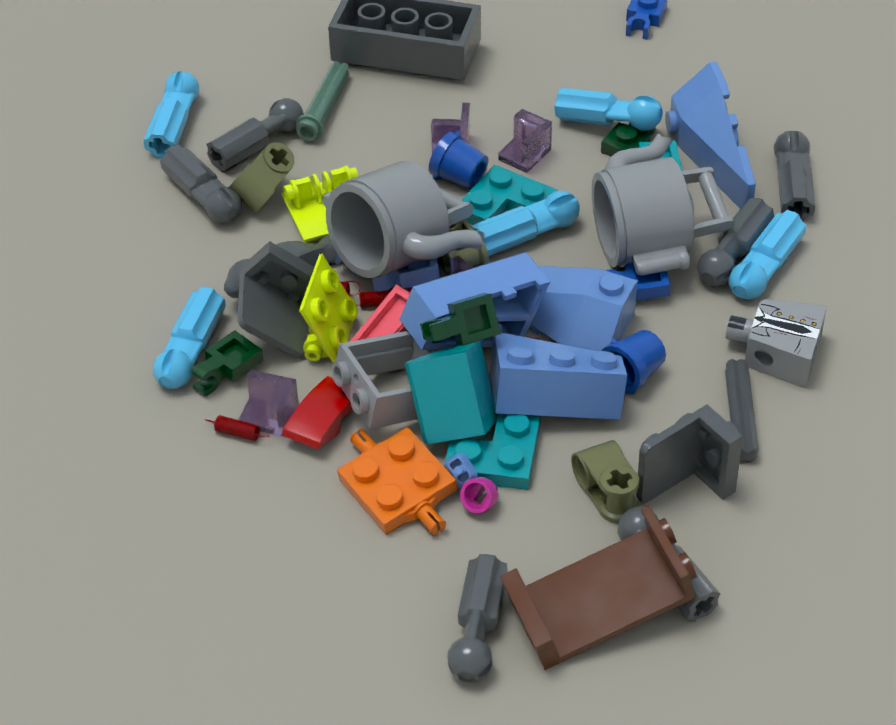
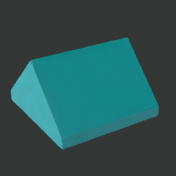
[404,341,498,444]

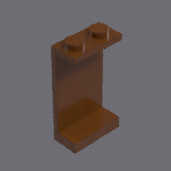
[500,505,697,670]

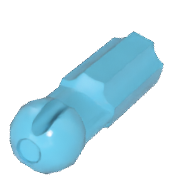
[144,71,199,158]
[554,88,663,131]
[471,190,580,256]
[729,210,807,300]
[152,286,226,389]

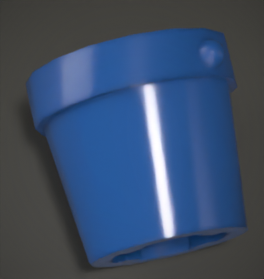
[429,131,489,189]
[602,330,666,395]

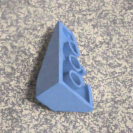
[665,61,756,208]
[529,266,638,351]

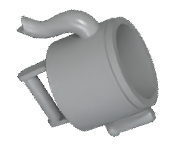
[592,133,735,276]
[322,161,485,278]

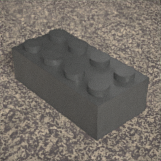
[328,0,481,80]

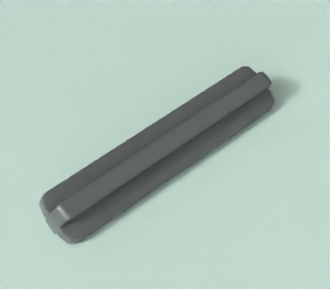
[725,359,759,462]

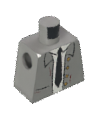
[726,299,827,388]

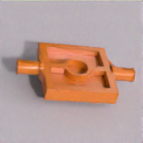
[337,426,458,535]

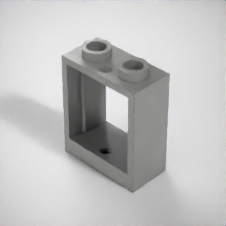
[332,331,442,430]

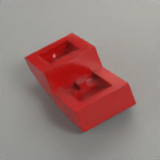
[282,376,353,450]

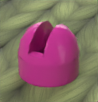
[460,477,499,513]

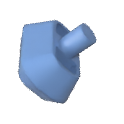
[444,453,478,489]

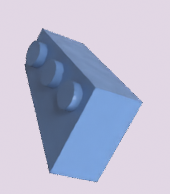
[400,252,550,350]
[489,332,627,420]

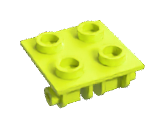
[281,165,359,243]
[299,254,358,363]

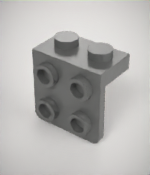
[237,241,314,359]
[636,404,743,504]

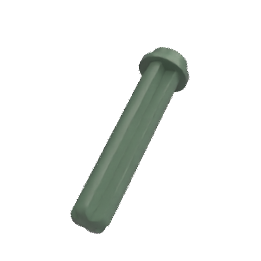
[295,61,349,141]

